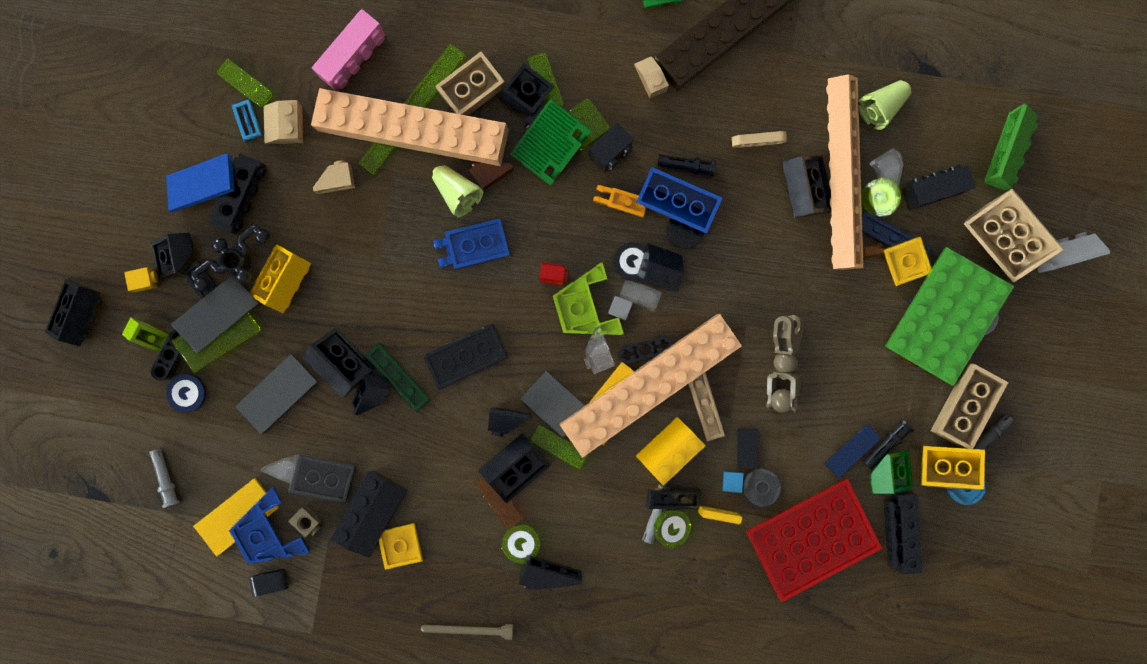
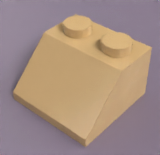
[264,100,303,144]

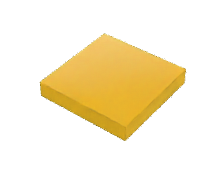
[883,236,932,286]
[698,506,742,524]
[379,523,423,570]

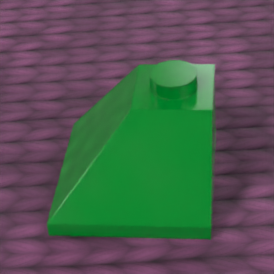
[871,450,913,494]

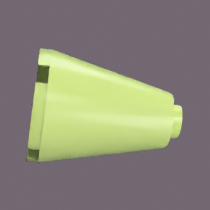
[858,80,911,130]
[432,165,483,217]

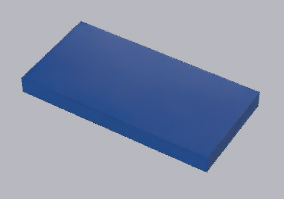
[166,153,235,213]

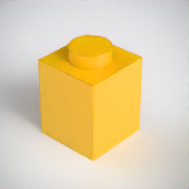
[124,267,158,292]

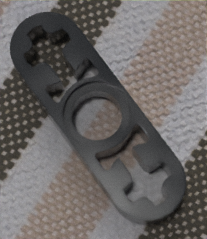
[618,336,672,364]

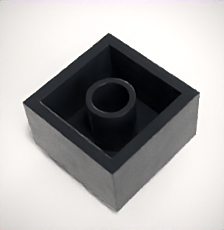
[589,123,634,172]

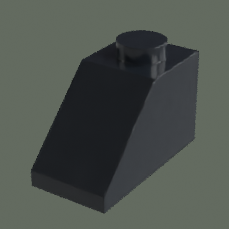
[351,373,391,415]

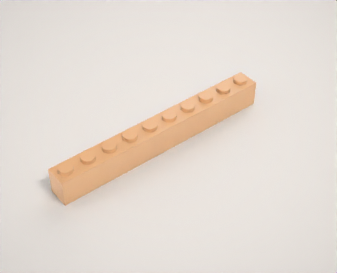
[826,74,863,270]

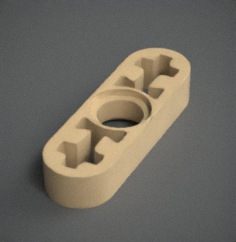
[731,131,787,148]

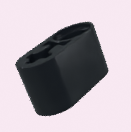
[248,569,289,597]

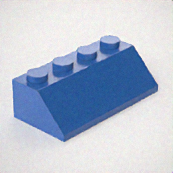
[636,167,722,233]

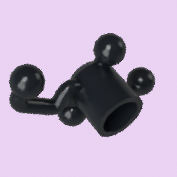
[191,225,270,292]

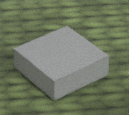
[608,296,632,321]

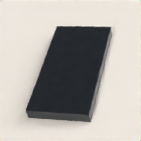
[423,324,508,390]

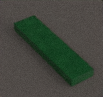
[365,343,431,412]

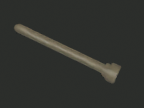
[421,624,514,640]

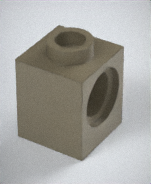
[288,505,323,537]

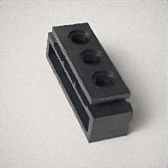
[209,153,266,235]
[884,492,922,574]

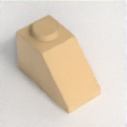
[634,56,669,99]
[313,160,355,194]

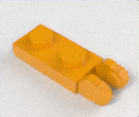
[593,185,647,218]

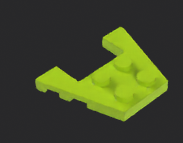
[553,262,624,335]

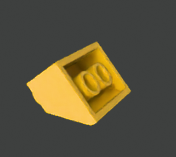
[249,244,311,314]
[636,417,706,486]
[921,446,985,490]

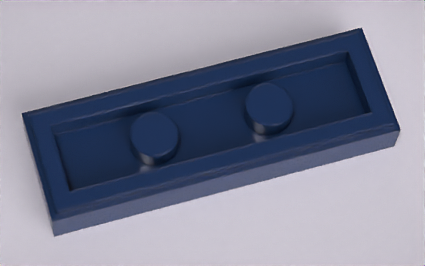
[825,424,881,478]

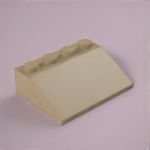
[964,188,1064,283]

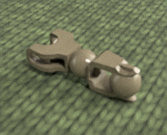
[766,315,803,413]

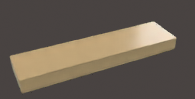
[689,372,725,441]

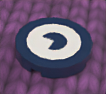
[166,374,206,412]

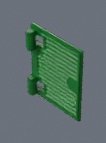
[510,99,592,186]

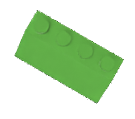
[984,104,1038,191]

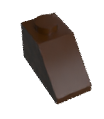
[469,162,514,192]

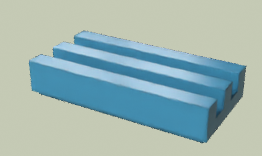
[231,99,263,142]

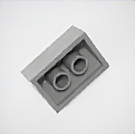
[1037,232,1110,273]

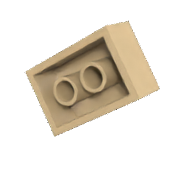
[435,52,505,116]

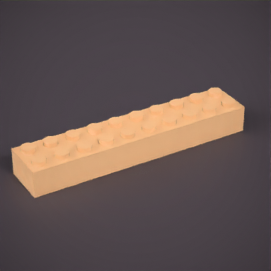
[311,88,509,166]
[560,314,742,458]

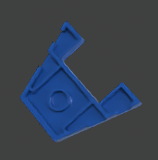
[229,487,310,564]

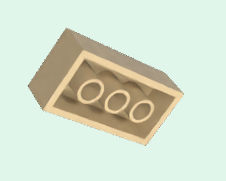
[931,364,1008,449]

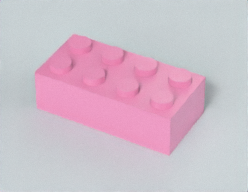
[312,9,386,92]

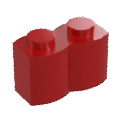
[539,262,569,286]

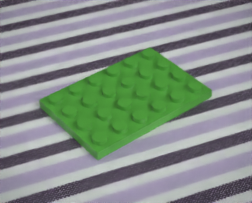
[885,247,1014,386]

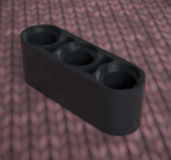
[151,329,189,381]

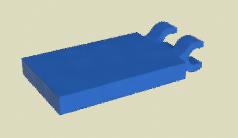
[433,218,510,270]

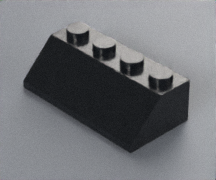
[330,471,407,558]

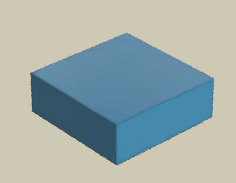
[722,471,744,493]

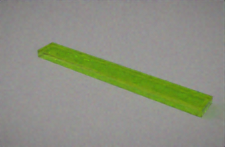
[358,44,466,175]

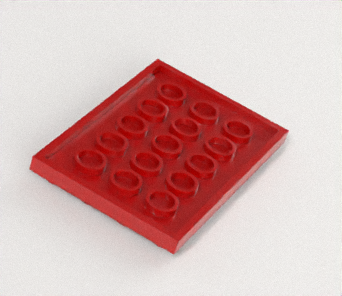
[746,479,882,602]

